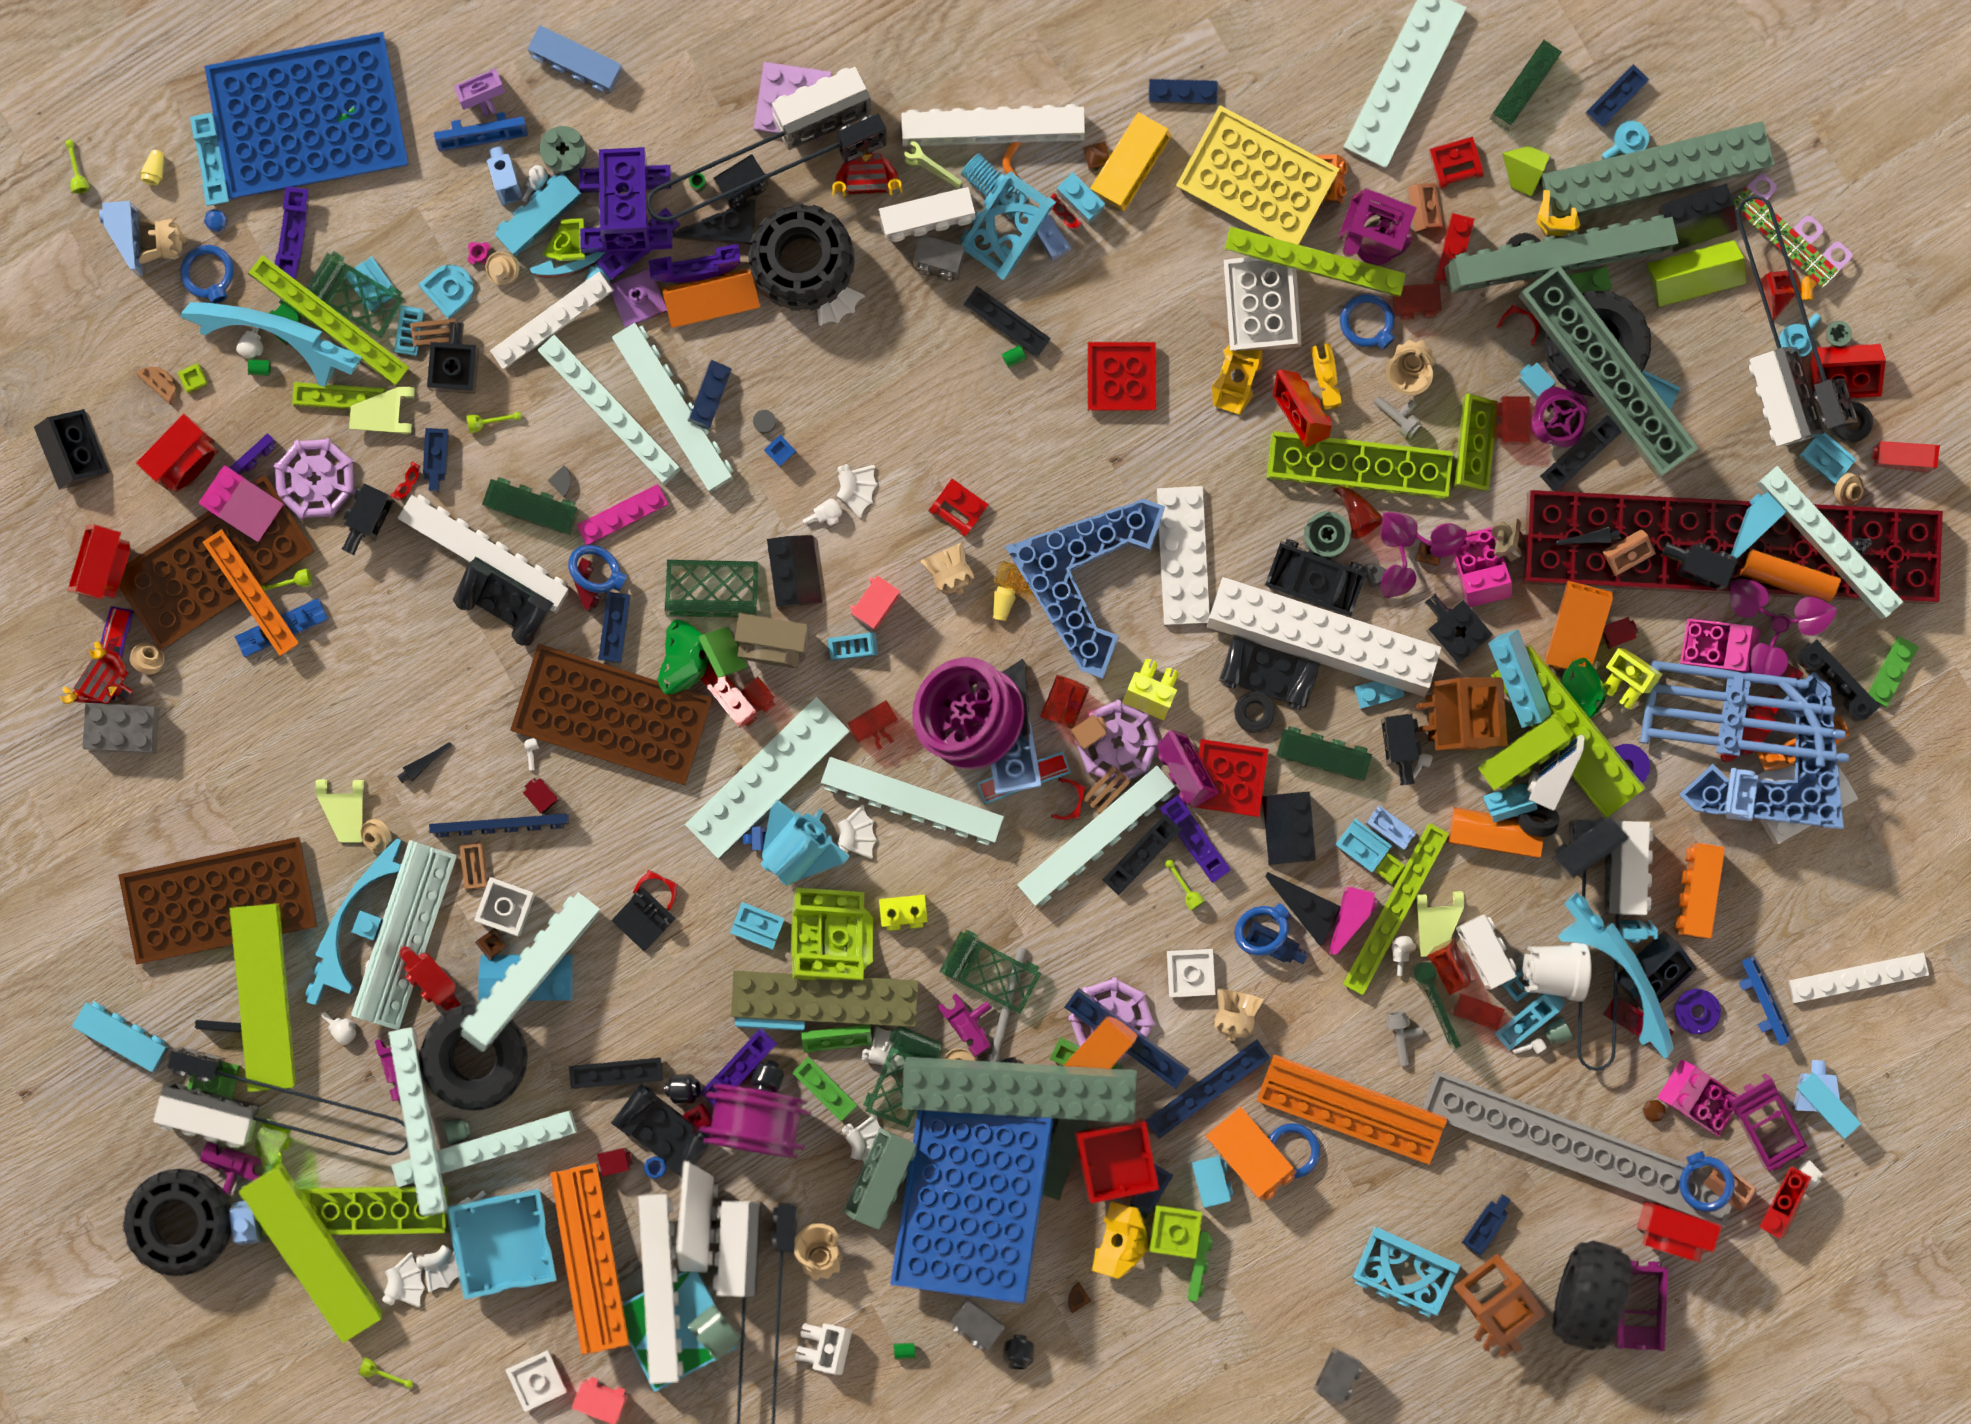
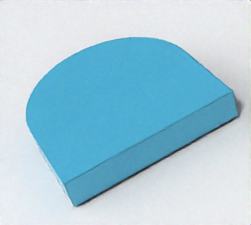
[418,265,474,319]

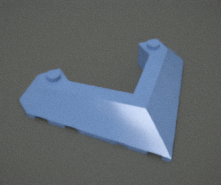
[1005,499,1165,679]
[1679,672,1844,829]

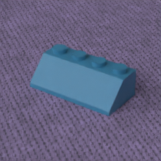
[478,954,573,1001]

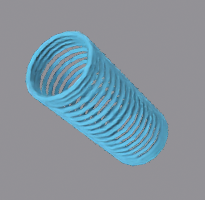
[961,153,1029,219]

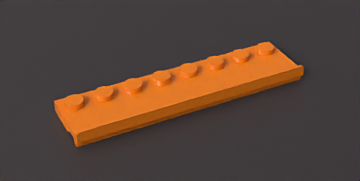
[1256,1055,1447,1165]
[550,1163,630,1356]

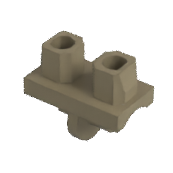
[1492,518,1524,561]

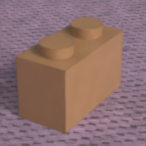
[1070,714,1108,751]

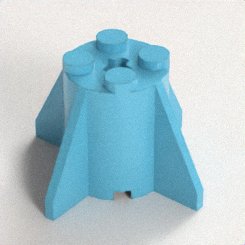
[761,800,850,886]

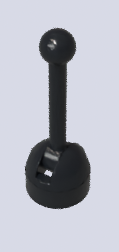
[1849,538,1872,556]

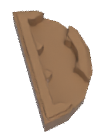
[135,366,176,404]

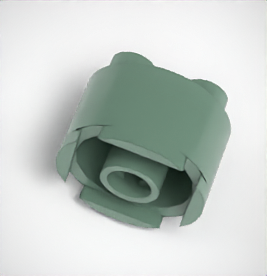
[540,126,588,176]
[1303,511,1351,559]
[687,1305,742,1361]

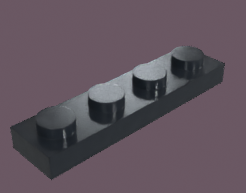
[963,286,1051,358]
[569,1057,663,1089]

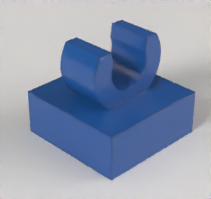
[764,434,796,467]
[743,827,767,851]

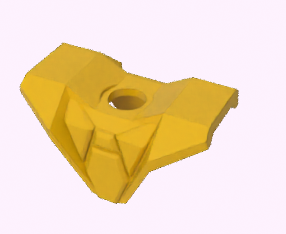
[1536,190,1580,238]
[1211,344,1263,415]
[1092,1201,1149,1280]

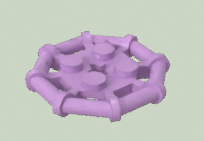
[273,437,356,520]
[1074,699,1160,786]
[1068,977,1155,1059]

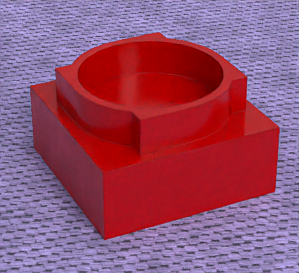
[136,413,219,492]
[67,524,130,599]
[1075,1118,1159,1203]
[1637,1202,1721,1263]

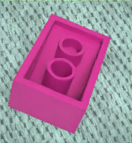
[198,465,284,542]
[1329,886,1378,955]

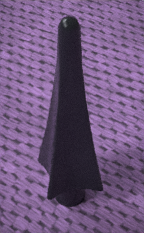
[1556,527,1620,545]
[397,742,452,784]

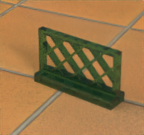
[664,559,759,618]

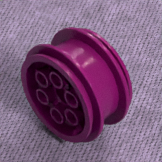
[912,657,1024,770]
[699,1084,811,1159]

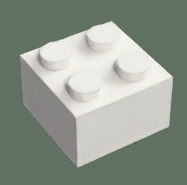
[474,877,536,936]

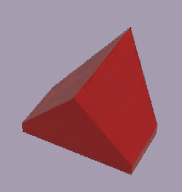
[1761,269,1801,322]

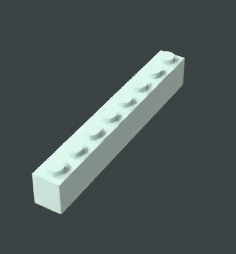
[612,323,734,493]
[538,335,681,486]
[1756,466,1903,619]
[821,757,1004,846]
[1017,766,1175,906]
[461,892,600,1052]
[389,1028,448,1217]
[391,1110,578,1187]

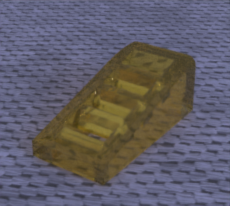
[993,561,1035,596]

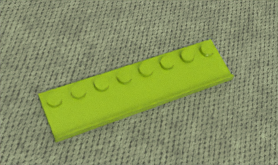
[1491,645,1645,818]

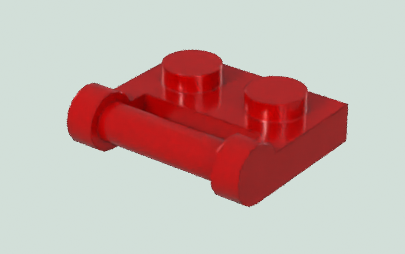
[1429,137,1484,189]
[928,478,989,538]

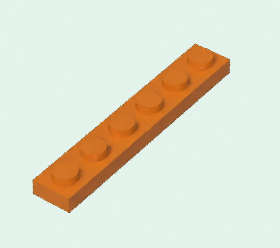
[203,529,300,656]

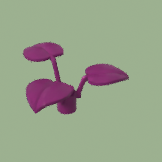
[1380,512,1467,598]
[1730,579,1837,685]

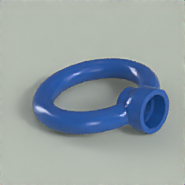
[180,245,234,304]
[1340,294,1395,350]
[568,545,627,593]
[1234,903,1291,956]
[1268,1123,1320,1179]
[1679,1151,1735,1212]

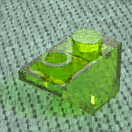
[255,1117,293,1173]

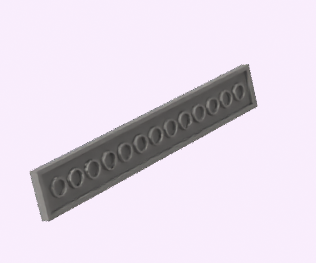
[1422,1070,1732,1227]

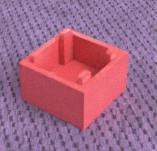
[850,575,901,632]
[572,1377,629,1424]

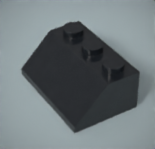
[1658,183,1738,252]
[34,409,109,490]
[767,535,823,609]
[1262,791,1316,865]
[1551,816,1630,880]
[1618,931,1697,1012]

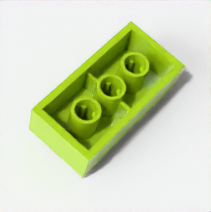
[1478,711,1574,791]

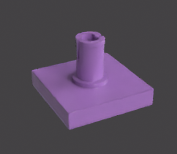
[454,68,505,116]
[610,269,667,328]

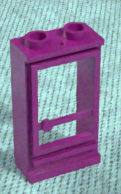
[1726,1073,1809,1171]
[1615,1260,1668,1351]

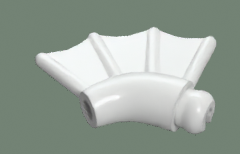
[818,287,865,326]
[836,464,878,518]
[837,804,877,859]
[862,1025,914,1073]
[842,1114,880,1161]
[416,1245,459,1293]
[382,1252,425,1308]

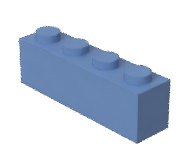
[528,25,623,93]

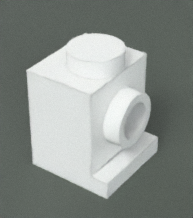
[1796,1160,1823,1191]

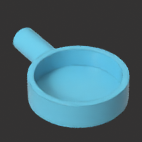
[1601,121,1649,159]
[1779,313,1822,358]

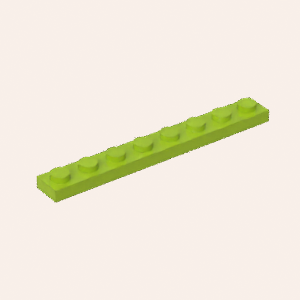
[1224,227,1406,297]
[248,255,409,386]
[1342,823,1449,995]

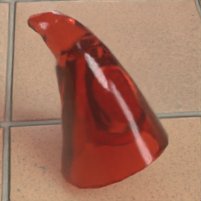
[1333,486,1383,539]

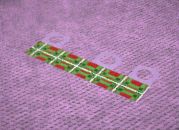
[1733,174,1852,288]

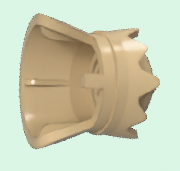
[138,217,186,265]
[1386,340,1436,395]
[920,542,975,596]
[1213,989,1264,1041]
[794,1224,842,1281]

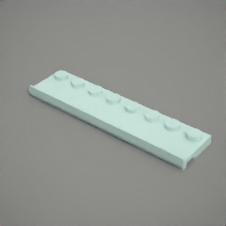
[1343,0,1466,169]
[685,697,850,859]
[351,840,457,1030]

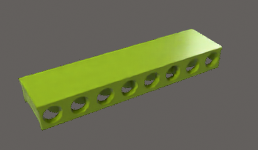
[1266,431,1454,499]
[230,903,297,1092]
[239,1163,383,1343]
[262,1186,449,1236]

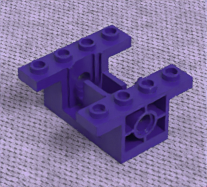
[579,147,673,253]

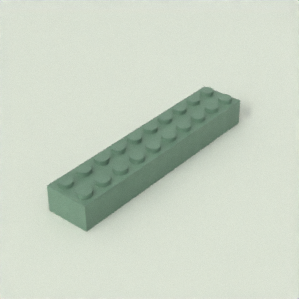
[1539,121,1775,218]
[1444,215,1678,294]
[1519,264,1699,479]
[902,1057,1137,1123]

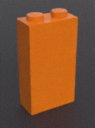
[1545,581,1613,673]
[1206,1106,1296,1202]

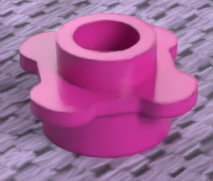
[467,242,490,265]

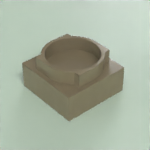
[734,613,810,669]

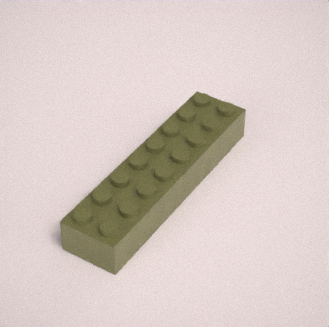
[731,971,918,1027]

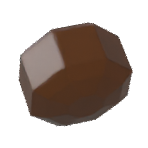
[1642,1100,1666,1122]

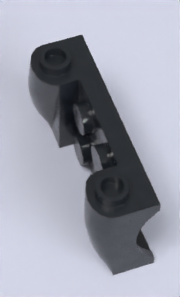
[1265,538,1367,616]
[452,556,554,646]
[1219,636,1321,711]
[1796,639,1880,722]
[611,1084,711,1179]

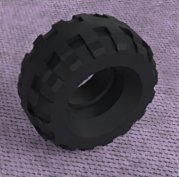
[748,203,855,312]
[1544,290,1652,397]
[420,1004,528,1111]
[123,1169,232,1276]
[1552,1240,1632,1351]

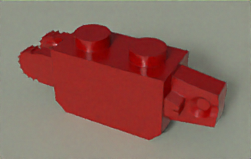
[1720,695,1779,763]
[399,946,461,1011]

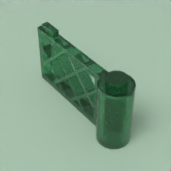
[307,251,405,338]
[939,929,1042,1014]
[1410,961,1461,1049]
[863,1026,942,1128]

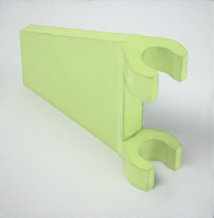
[904,141,962,189]
[349,387,415,435]
[316,779,364,842]
[1416,891,1464,957]

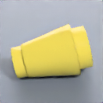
[140,150,165,186]
[993,586,1017,621]

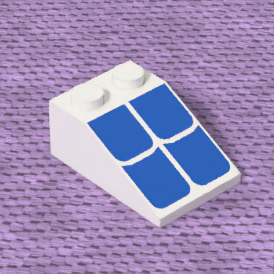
[1527,735,1584,810]

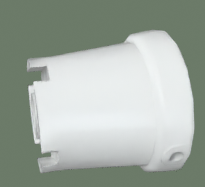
[1523,942,1591,1002]

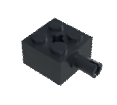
[427,322,479,394]
[341,483,394,556]
[1661,542,1737,591]
[1424,593,1493,666]
[1381,714,1421,786]

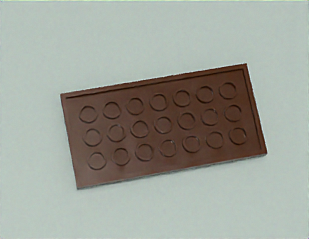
[119,475,315,651]
[510,643,713,786]
[118,837,318,965]

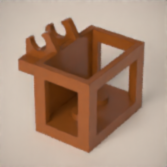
[1416,677,1508,751]
[1453,1253,1546,1357]

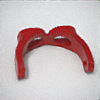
[1050,193,1082,231]
[1496,304,1540,346]
[390,461,420,501]
[1051,777,1085,821]
[633,870,679,911]

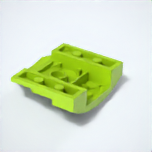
[791,888,873,981]

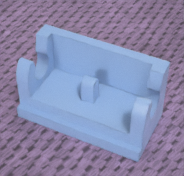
[1028,214,1071,261]
[1725,768,1758,821]
[1365,805,1416,851]

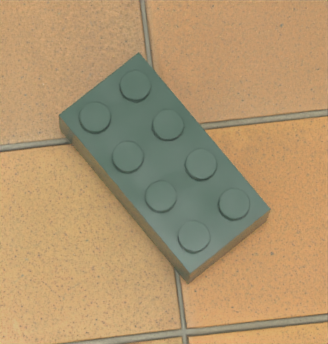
[842,1127,916,1230]

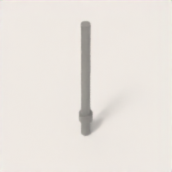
[986,947,1027,1062]

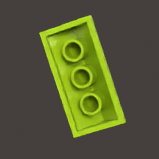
[1646,240,1747,307]
[1453,393,1498,491]

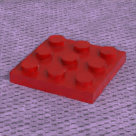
[1087,342,1156,411]
[1191,739,1269,817]

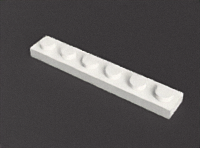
[490,271,614,369]
[1788,953,1929,1003]

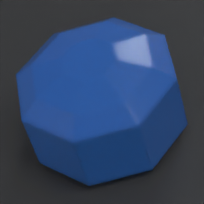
[204,209,228,233]
[644,1156,667,1179]

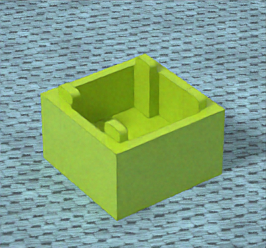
[1149,1205,1202,1258]

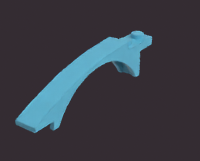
[180,302,362,387]
[305,839,404,1005]
[1557,892,1674,1059]

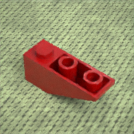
[1759,1166,1812,1238]

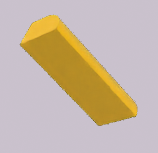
[1090,112,1172,212]

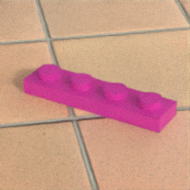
[576,484,668,545]

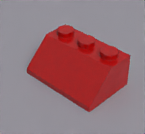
[1811,344,1886,401]
[1272,369,1332,448]

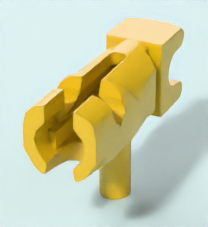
[1310,343,1342,410]

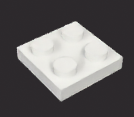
[1167,949,1215,997]
[506,1350,567,1412]

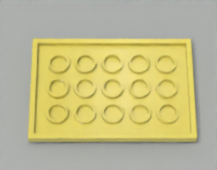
[1176,105,1340,245]

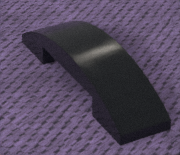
[1539,414,1622,491]
[1102,813,1182,896]

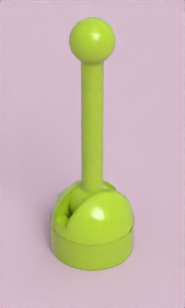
[65,139,89,194]
[466,412,522,434]
[261,568,312,591]
[1165,860,1205,911]
[358,1358,413,1389]

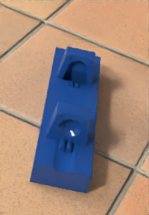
[434,112,528,152]
[235,598,329,658]
[1739,955,1792,1046]

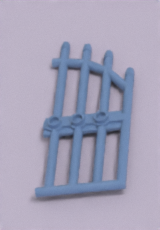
[1640,661,1849,767]

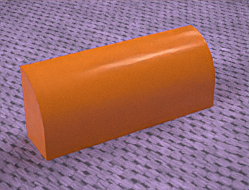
[662,267,760,328]
[1740,550,1841,603]
[1448,807,1544,858]
[1063,1017,1138,1069]

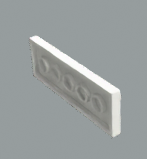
[1157,486,1209,625]

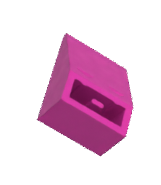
[1452,527,1512,607]
[1680,618,1761,673]
[1657,1059,1738,1137]

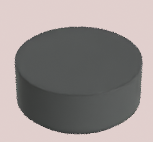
[753,410,776,433]

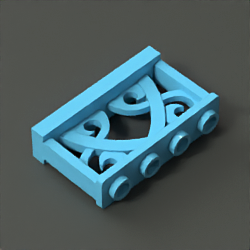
[960,172,1056,280]
[1352,1226,1460,1318]

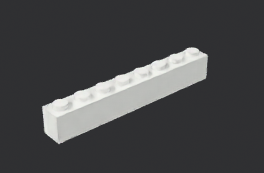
[902,104,1085,147]
[398,495,570,614]
[638,1194,683,1383]

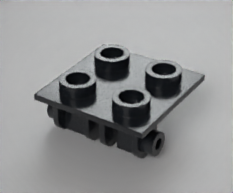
[611,887,676,952]

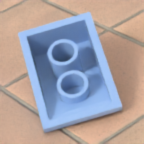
[99,201,143,276]
[991,722,1041,795]

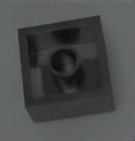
[713,154,768,208]

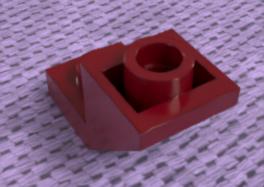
[573,557,601,612]

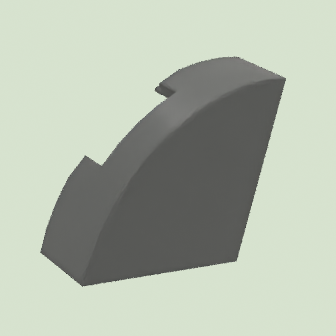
[548,465,571,497]
[1363,564,1387,588]

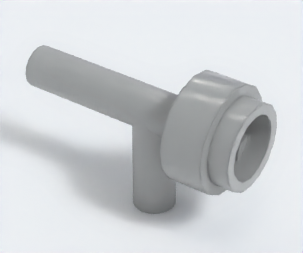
[1374,396,1422,439]
[1386,1011,1423,1066]

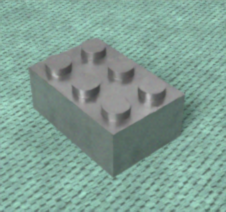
[82,703,159,754]

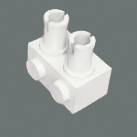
[796,1323,852,1375]

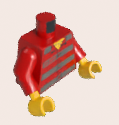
[832,152,903,198]
[59,641,133,704]

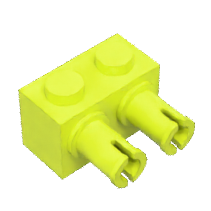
[1604,648,1662,710]
[1122,659,1179,721]
[879,895,928,931]

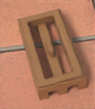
[410,319,457,347]
[1083,765,1131,814]
[459,842,488,890]

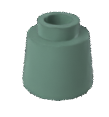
[1826,321,1852,346]
[1545,1017,1574,1045]
[443,1119,470,1145]

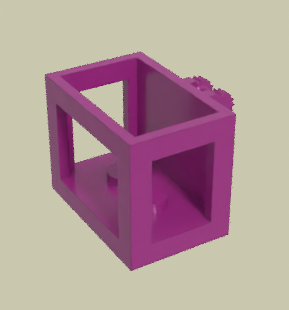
[1338,188,1417,258]

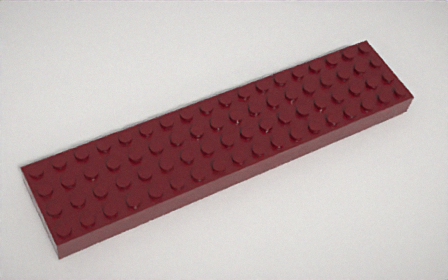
[1523,490,1943,604]

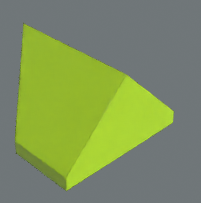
[1502,146,1550,197]
[542,218,587,261]

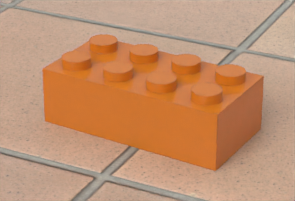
[1674,843,1725,939]

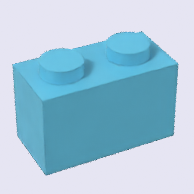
[1056,172,1105,224]
[1191,1155,1234,1208]

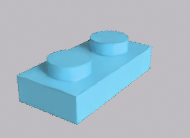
[1354,681,1405,709]

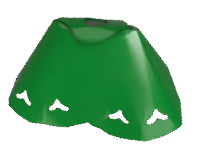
[657,619,710,695]
[1562,658,1608,718]

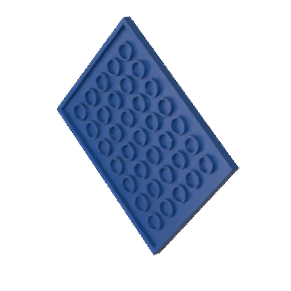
[204,32,409,200]
[890,1110,1054,1304]

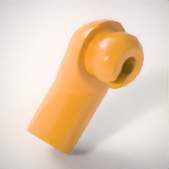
[1802,275,1818,301]

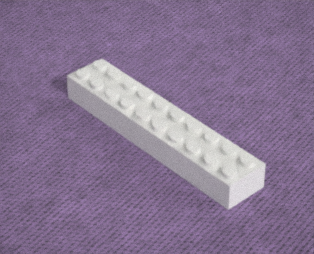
[1206,577,1441,697]

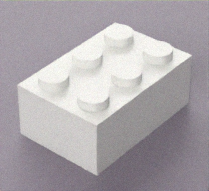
[1455,915,1517,989]

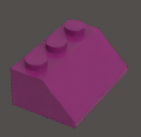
[1157,730,1218,807]

